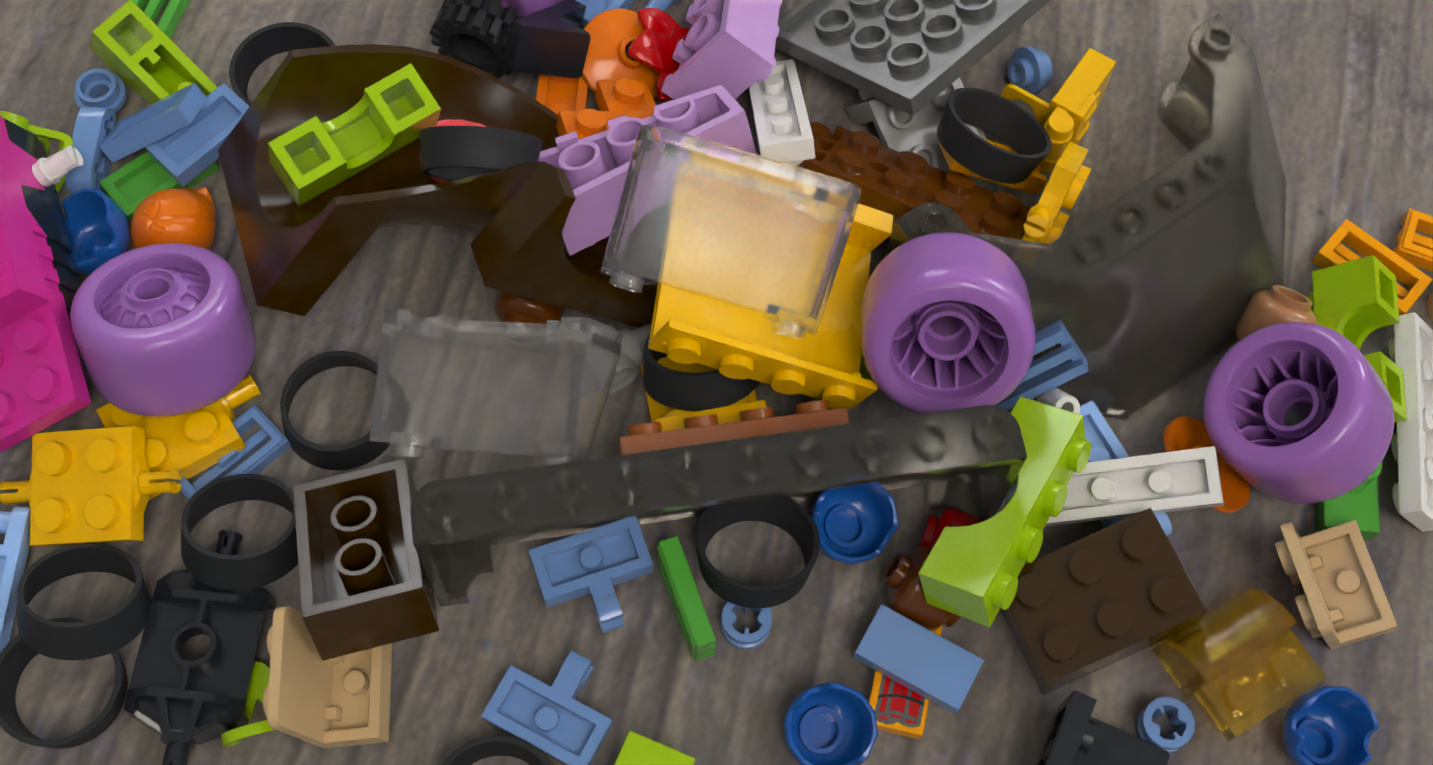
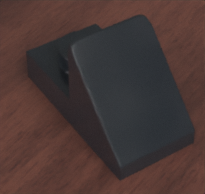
[504,0,591,79]

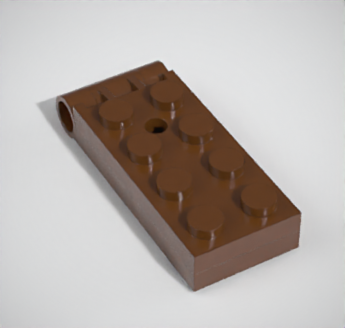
[766,122,1031,259]

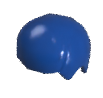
[62,189,131,274]
[810,476,899,565]
[783,682,878,765]
[1283,686,1379,765]

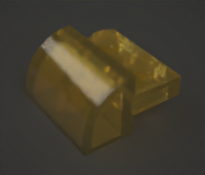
[1152,589,1326,742]

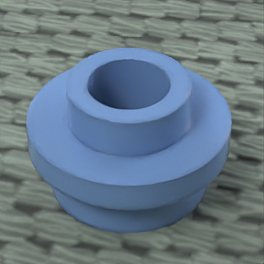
[1008,46,1053,95]
[74,68,127,113]

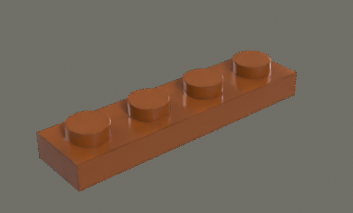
[615,400,850,464]

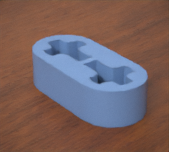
[65,107,117,195]

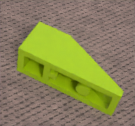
[89,0,218,104]

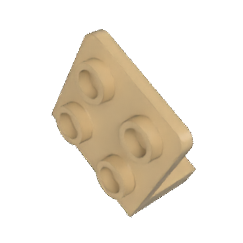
[1275,520,1399,650]
[263,606,392,749]

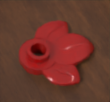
[627,8,690,102]

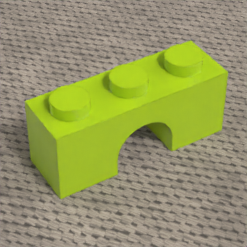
[268,63,441,206]
[1308,255,1407,423]

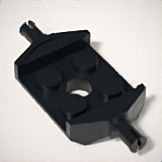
[123,530,276,765]

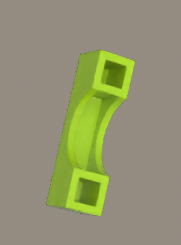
[919,396,1091,628]

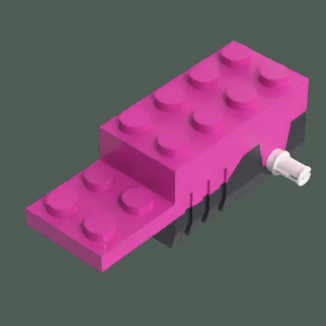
[0,116,91,452]

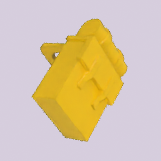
[1001,48,1116,173]

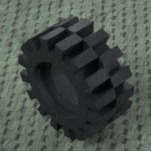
[430,0,522,78]

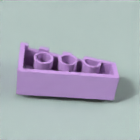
[661,0,783,100]
[538,85,758,256]

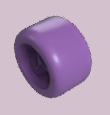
[861,232,1035,419]
[70,243,256,417]
[1203,322,1394,504]

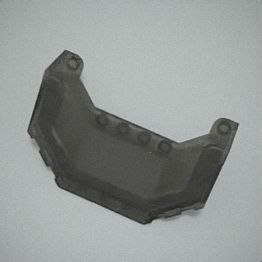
[886,14,1286,420]

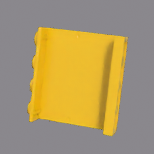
[648,148,893,409]

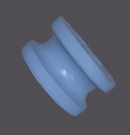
[720,602,772,650]
[1136,696,1195,753]

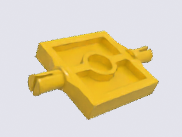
[1012,142,1091,269]
[96,375,262,501]
[0,426,182,547]

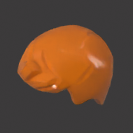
[130,187,217,250]

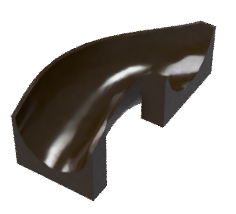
[218,44,670,327]

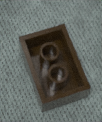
[293,458,439,661]
[1000,507,1208,695]

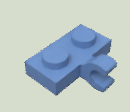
[528,515,654,633]
[481,650,614,765]

